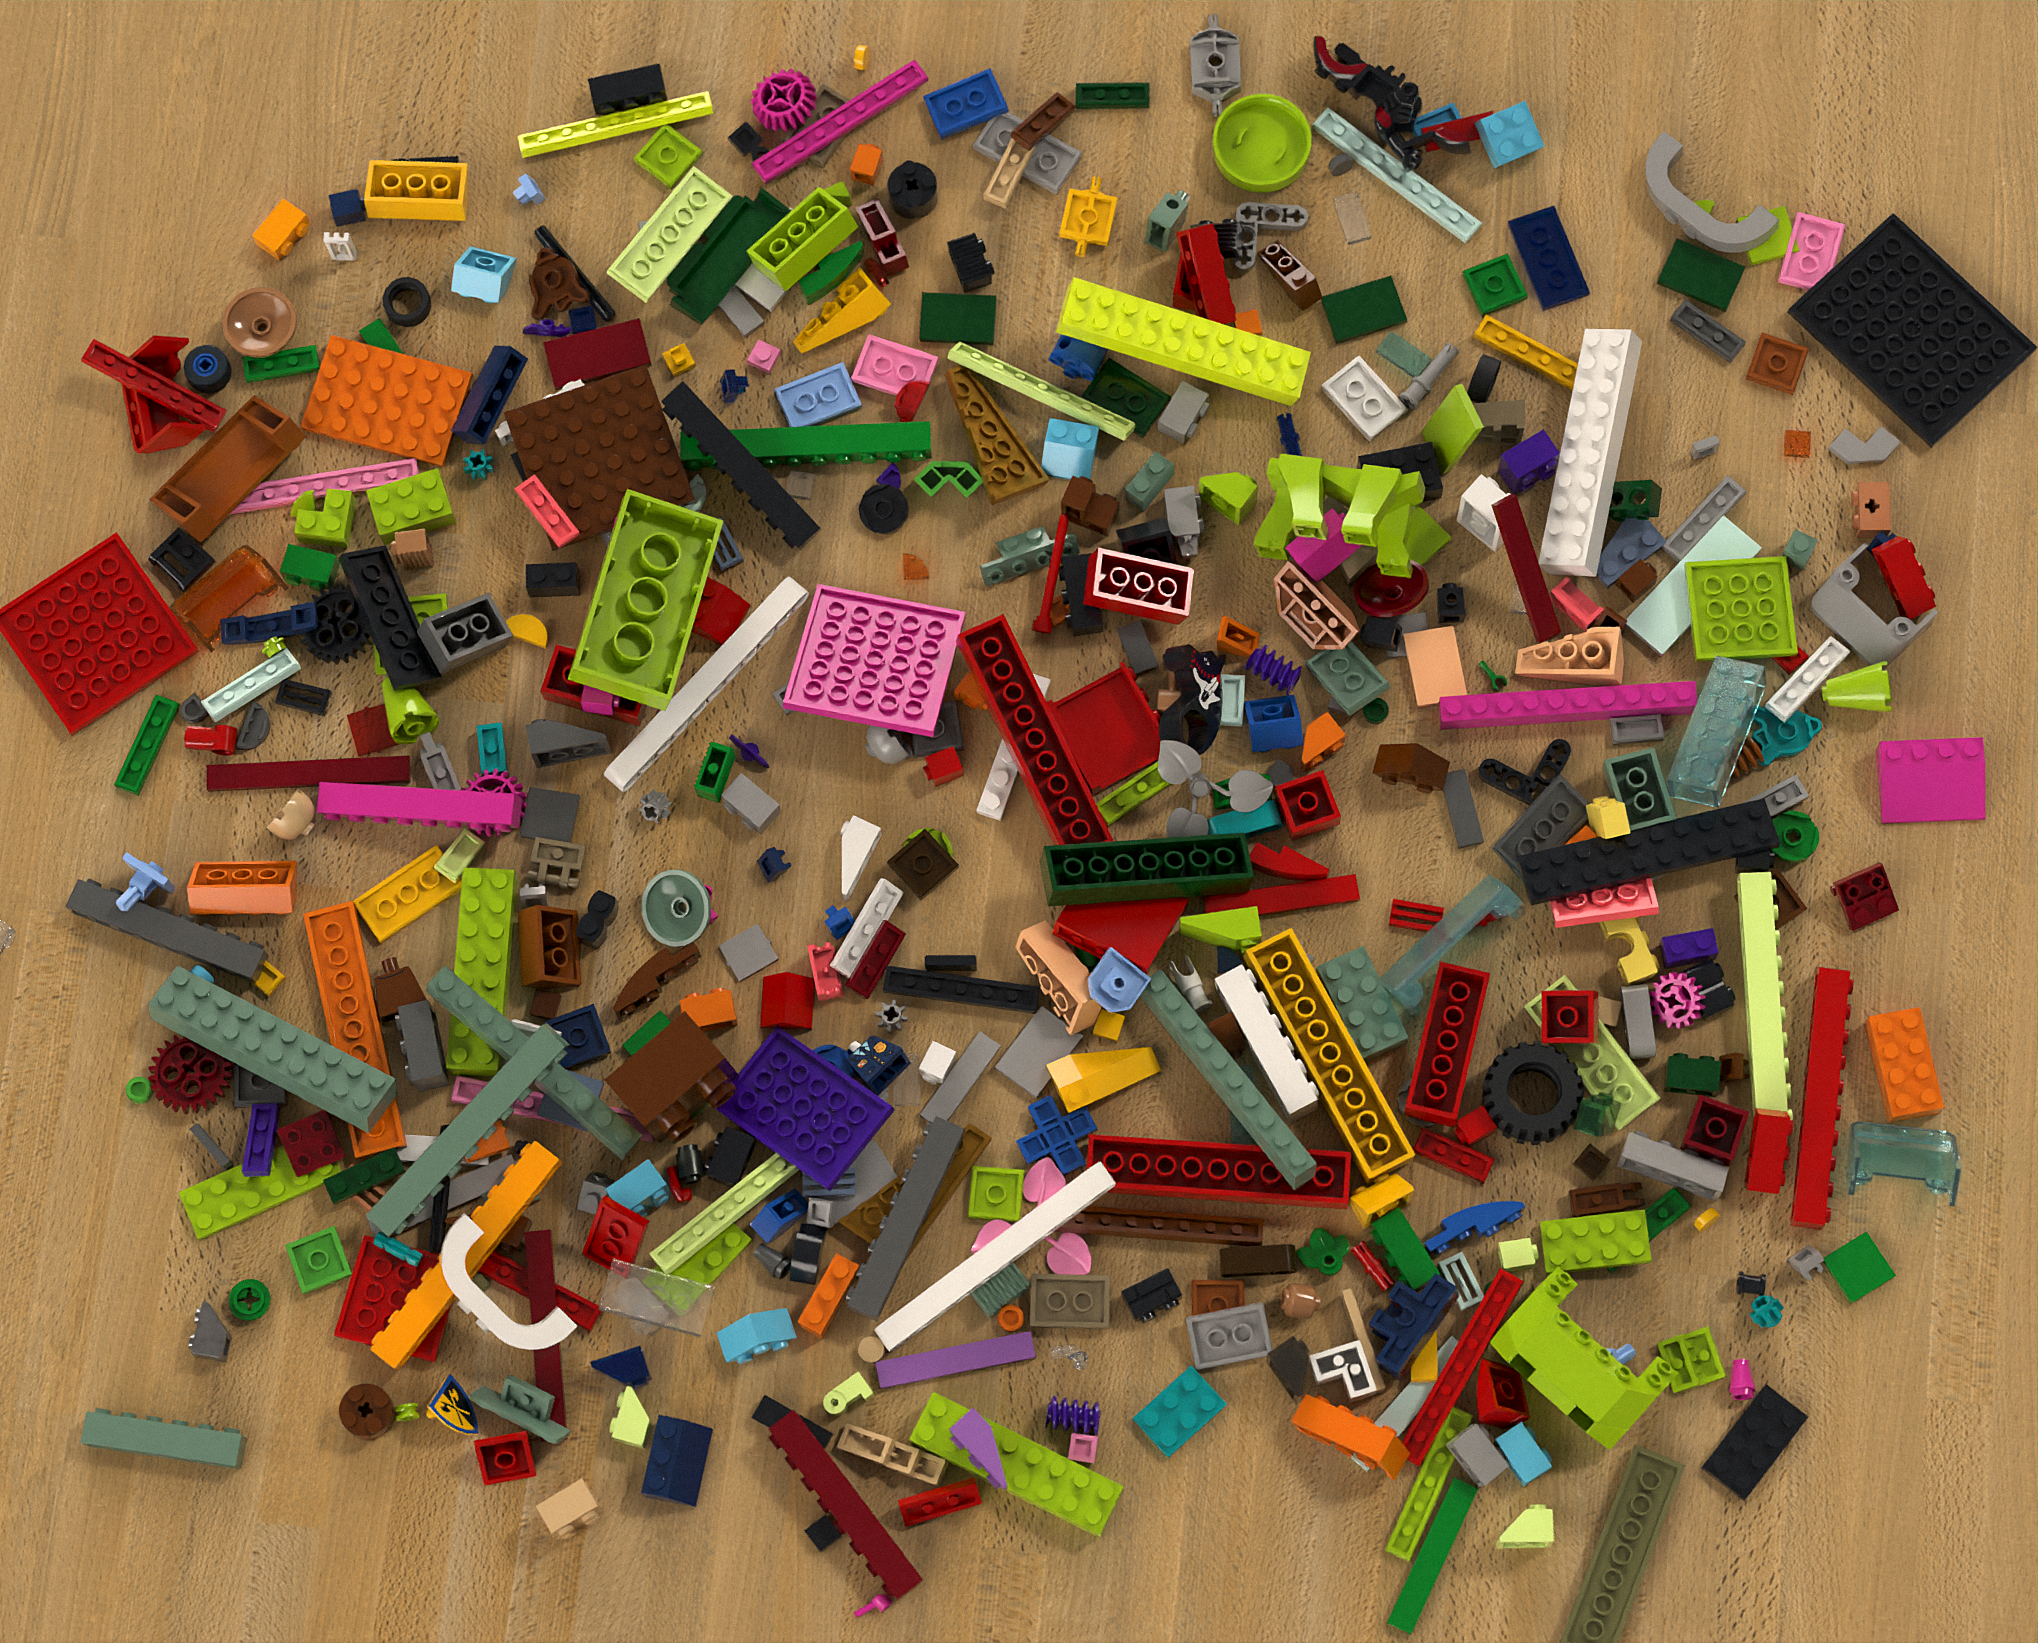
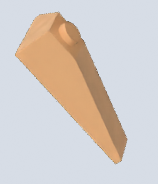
[1515,627,1624,686]

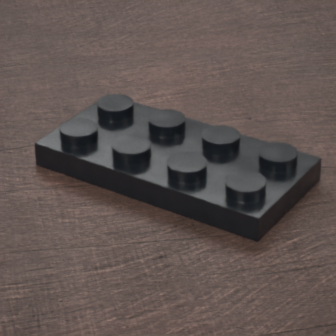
[1701,1384,1808,1501]

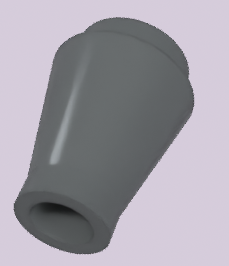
[753,1243,791,1279]

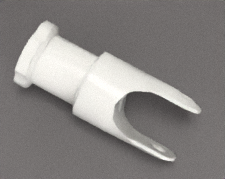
[1169,955,1213,1014]

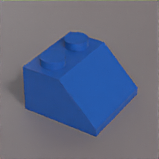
[1244,695,1303,752]

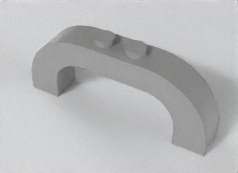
[1646,131,1779,253]

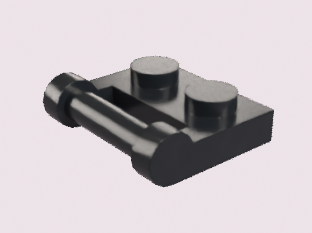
[148,527,215,593]

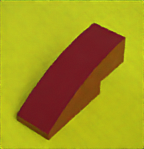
[855,198,909,277]

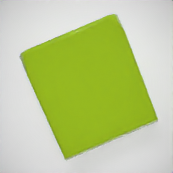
[823,181,852,206]

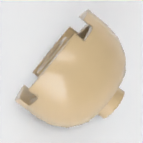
[266,788,315,840]

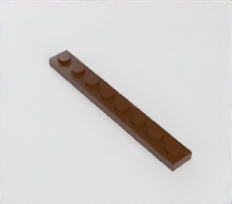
[1054,1206,1264,1246]

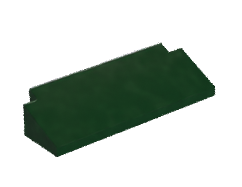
[666,188,792,325]

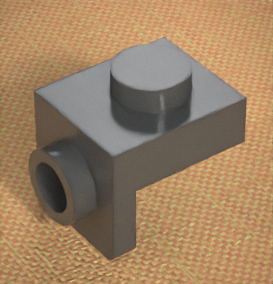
[577,1172,614,1215]

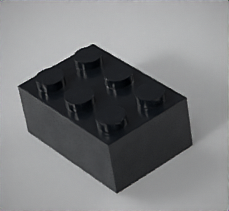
[1357,442,1443,502]

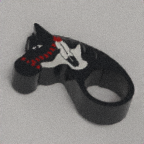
[1159,644,1226,755]

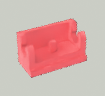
[1550,576,1604,632]
[807,942,844,1001]

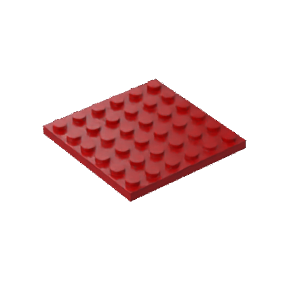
[0,532,199,736]

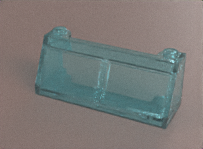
[1380,874,1525,1019]

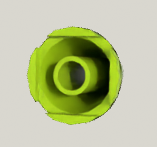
[1822,661,1892,712]
[382,675,439,745]

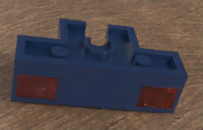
[1369,1273,1459,1382]

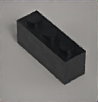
[588,63,668,115]
[1058,553,1103,636]

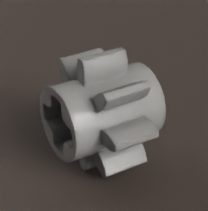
[639,789,672,823]
[875,1000,908,1034]

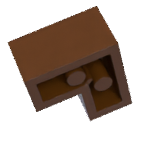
[1061,476,1119,537]
[1373,743,1450,794]

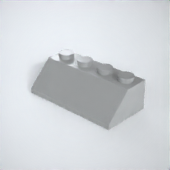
[1617,1131,1729,1202]

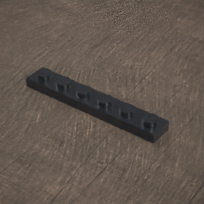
[883,965,1040,1014]

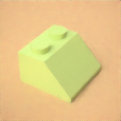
[1496,1504,1554,1548]

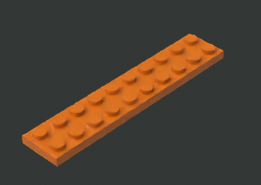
[303,901,407,1160]

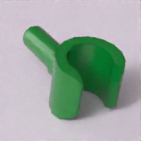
[1479,660,1507,692]

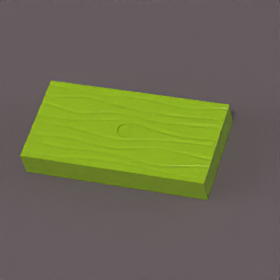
[568,489,723,711]

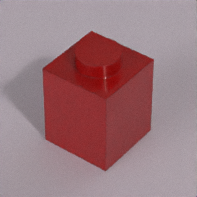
[923,746,964,787]
[1454,1105,1497,1147]

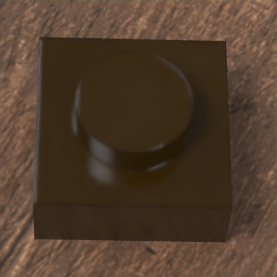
[1573,1143,1610,1181]

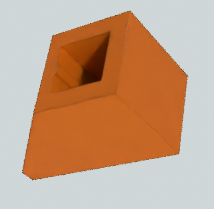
[1301,712,1346,771]

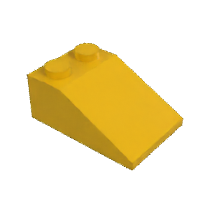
[1349,1173,1414,1230]

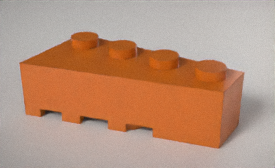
[1291,1394,1410,1481]

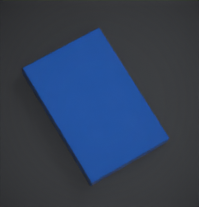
[923,68,1009,140]

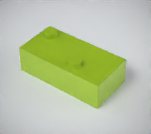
[746,187,858,292]

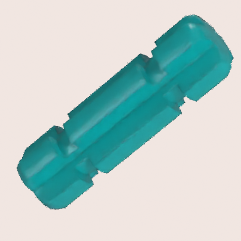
[373,1232,423,1266]

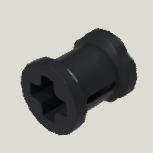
[1736,1271,1766,1296]

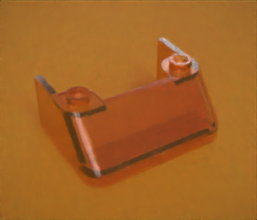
[170,545,289,653]

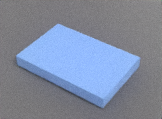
[774,362,862,427]

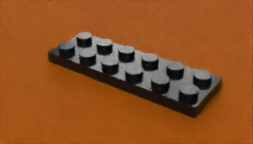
[338,545,442,691]

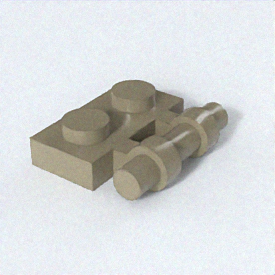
[528,837,587,890]

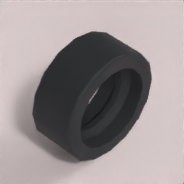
[382,277,431,327]
[1467,354,1501,403]

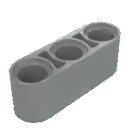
[1620,984,1656,1060]

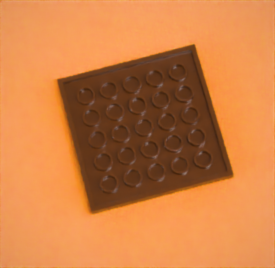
[504,365,695,551]

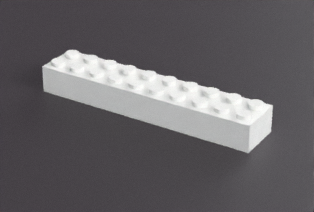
[1539,329,1642,577]

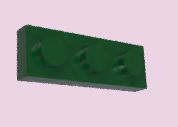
[323,1147,406,1205]

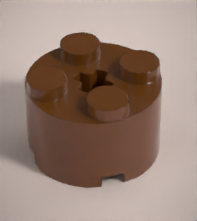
[339,1383,396,1440]

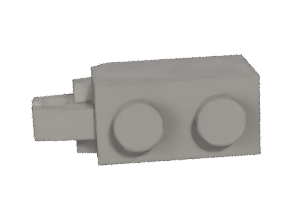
[1164,486,1204,559]

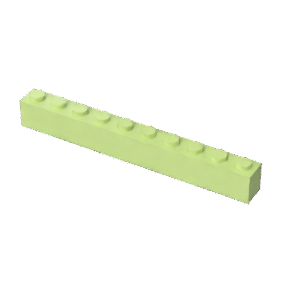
[1737,872,1793,1120]

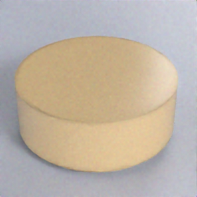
[858,1336,885,1364]

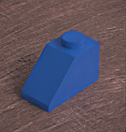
[750,1188,809,1243]

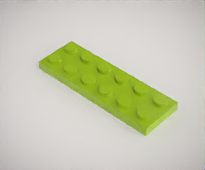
[179,1146,342,1240]

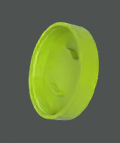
[1213,94,1312,193]

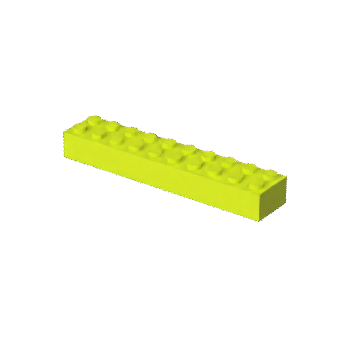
[1056,277,1311,407]

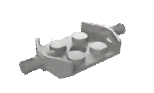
[1190,14,1241,117]

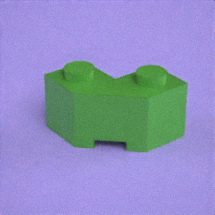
[914,460,983,498]

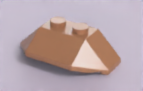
[1273,560,1360,650]

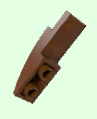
[613,942,701,1018]

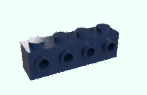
[451,346,528,445]

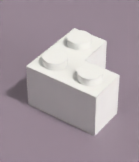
[1308,1340,1377,1403]

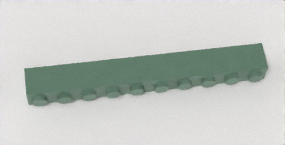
[426,966,642,1161]
[1140,969,1317,1190]
[366,1023,569,1237]

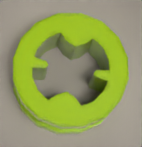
[394,1403,420,1421]

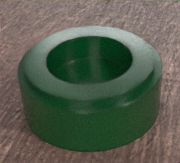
[1363,698,1389,724]

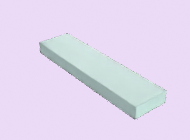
[201,648,301,723]

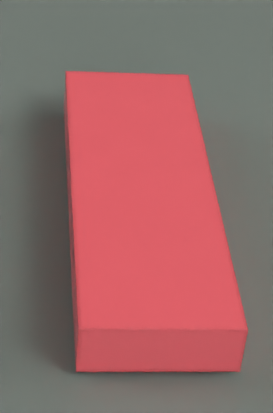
[514,474,580,549]

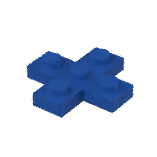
[1016,1095,1098,1176]

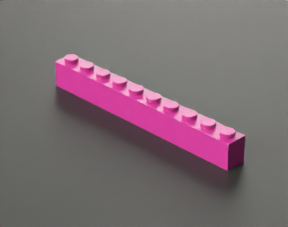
[1438,681,1698,730]

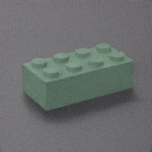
[1316,946,1409,1063]

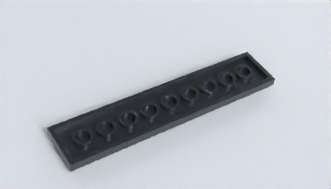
[1516,798,1780,906]

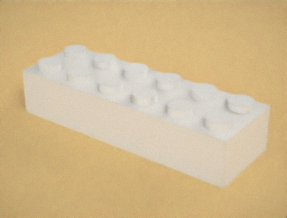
[1215,965,1320,1124]

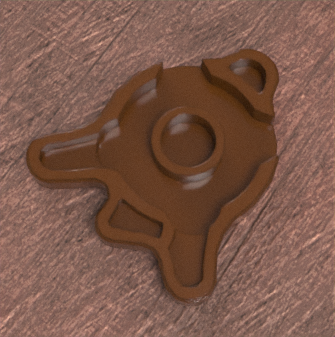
[529,247,590,321]

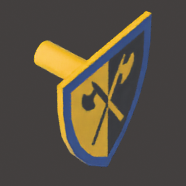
[426,1374,479,1435]

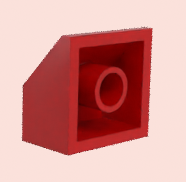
[691,577,751,646]

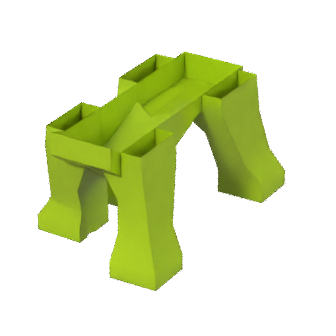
[1253,454,1425,578]

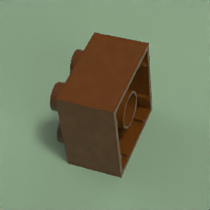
[605,1011,739,1144]

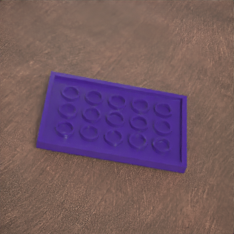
[715,1026,895,1191]

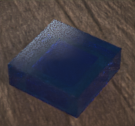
[568,306,597,335]

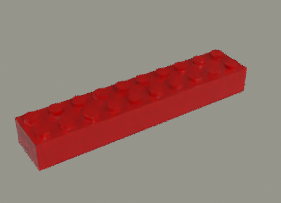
[956,614,1114,845]
[1086,1134,1351,1210]

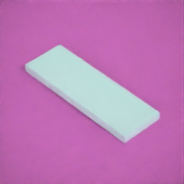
[1626,515,1762,657]

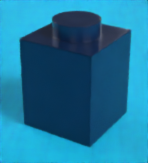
[329,189,366,227]

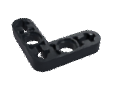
[1478,739,1571,805]

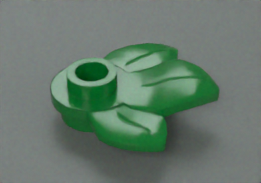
[1297,1228,1349,1276]

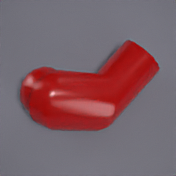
[666,1166,692,1204]

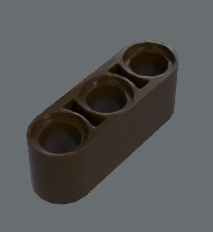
[1219,1244,1297,1277]

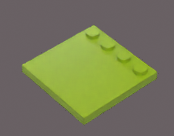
[1684,556,1798,662]

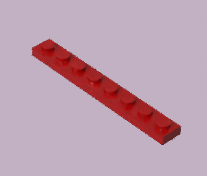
[1402,1268,1524,1467]

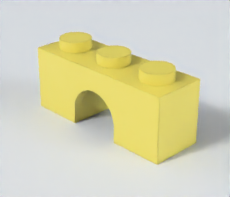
[1599,917,1660,986]

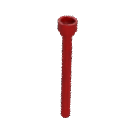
[1031,513,1069,634]

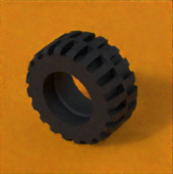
[1482,1041,1584,1145]

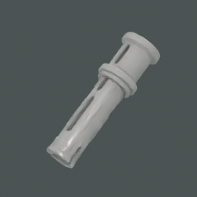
[1399,343,1459,410]

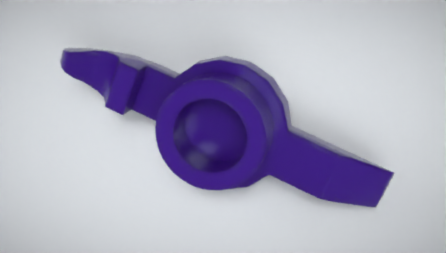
[523,319,571,337]
[729,734,770,768]

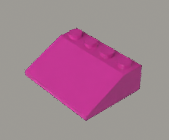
[1875,737,1985,824]

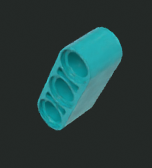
[1207,800,1283,839]

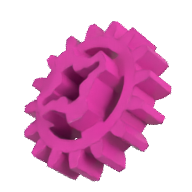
[1649,972,1705,1029]

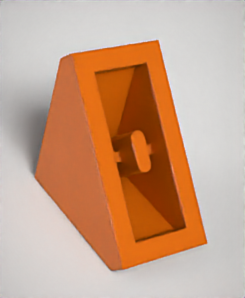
[1217,616,1260,657]

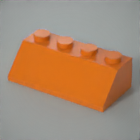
[187,861,297,916]

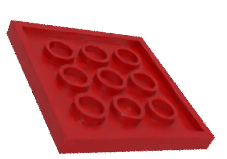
[334,1235,453,1363]

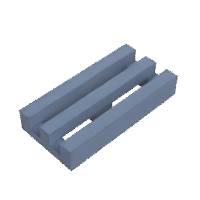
[713,517,744,573]
[802,1168,856,1197]

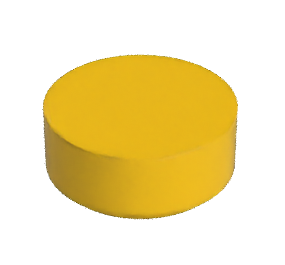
[854,45,870,71]
[1694,1208,1720,1232]

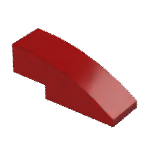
[1250,842,1330,881]

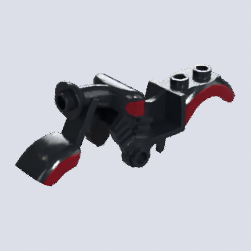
[1313,36,1471,173]

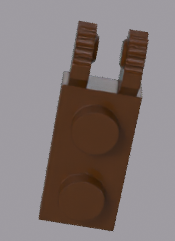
[1568,1182,1645,1218]

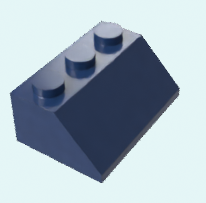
[641,1415,713,1507]

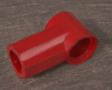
[184,725,237,756]

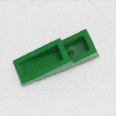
[798,241,864,305]

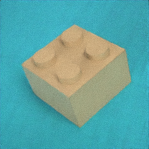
[536,1478,604,1540]

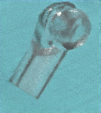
[1051,1344,1088,1370]

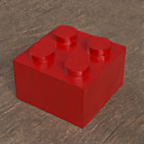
[1274,770,1341,841]
[1541,990,1599,1044]

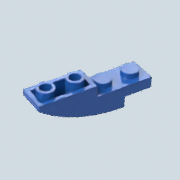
[1424,1201,1525,1256]

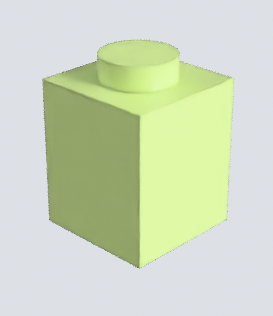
[1497,1238,1539,1272]

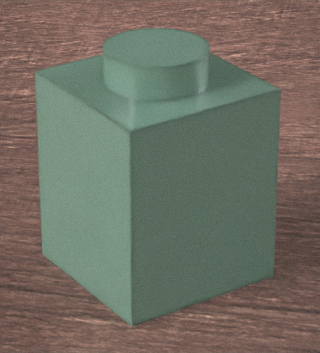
[1782,529,1818,571]

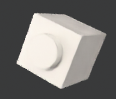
[919,1041,957,1085]

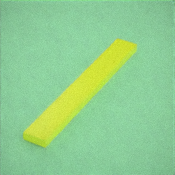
[518,92,713,158]

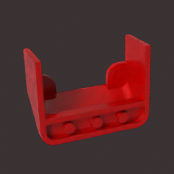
[121,335,206,454]

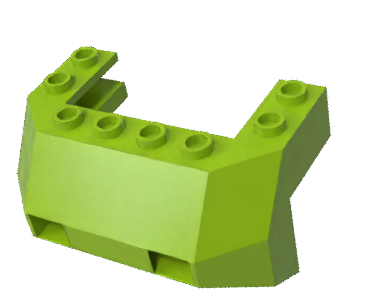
[1489,1267,1678,1450]

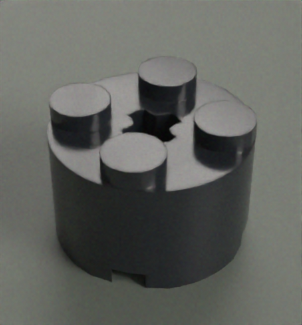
[888,160,938,219]

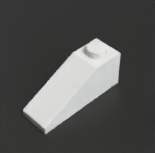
[840,815,882,901]

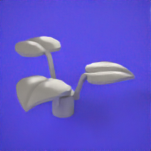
[1158,740,1273,838]

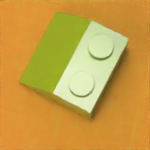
[1199,472,1258,525]

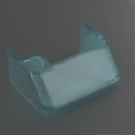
[1846,1121,1961,1206]

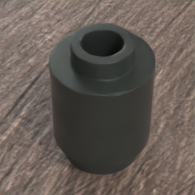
[675,1144,705,1184]

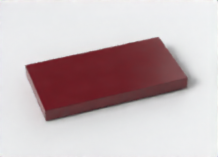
[543,318,652,390]

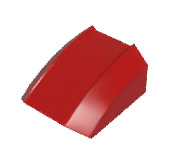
[1476,1358,1531,1429]

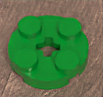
[1770,811,1819,863]

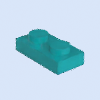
[476,722,508,777]

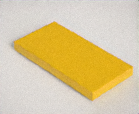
[353,844,462,944]

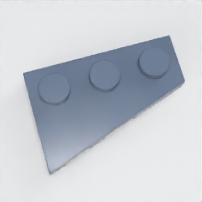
[1596,518,1667,589]

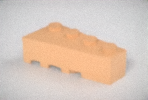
[1016,920,1101,1036]

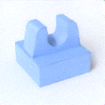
[513,174,546,205]

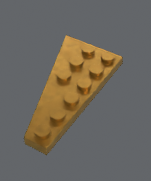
[945,365,1050,505]
[838,1123,992,1261]

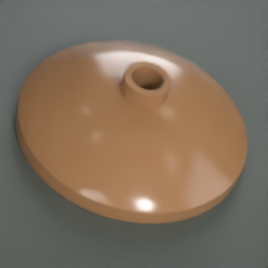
[222,287,297,358]

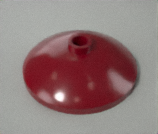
[1354,560,1429,617]

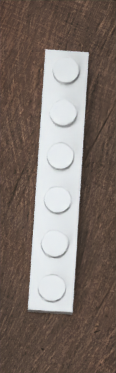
[976,674,1051,821]

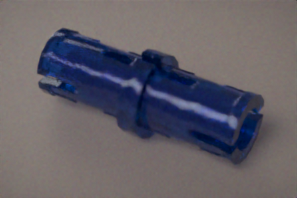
[1276,413,1302,456]

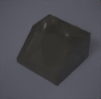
[1266,1336,1310,1405]

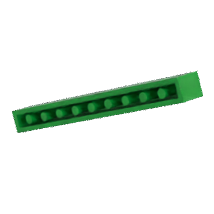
[680,421,932,471]

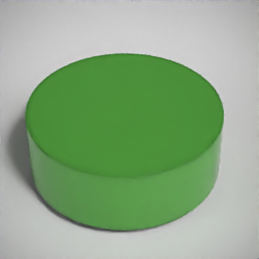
[126,1077,153,1104]

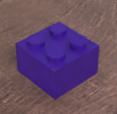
[1497,429,1560,495]

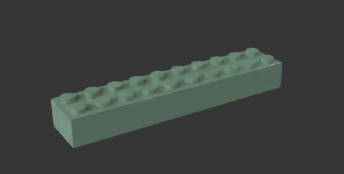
[148,965,398,1133]

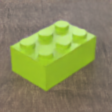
[366,468,456,545]

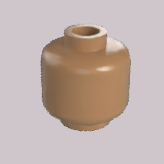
[1280,1283,1320,1319]

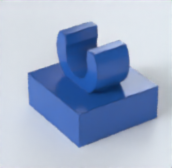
[824,905,855,941]

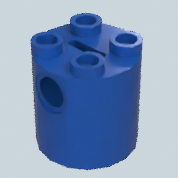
[1048,334,1108,381]

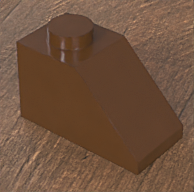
[1208,1011,1246,1060]

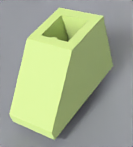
[609,1386,652,1449]

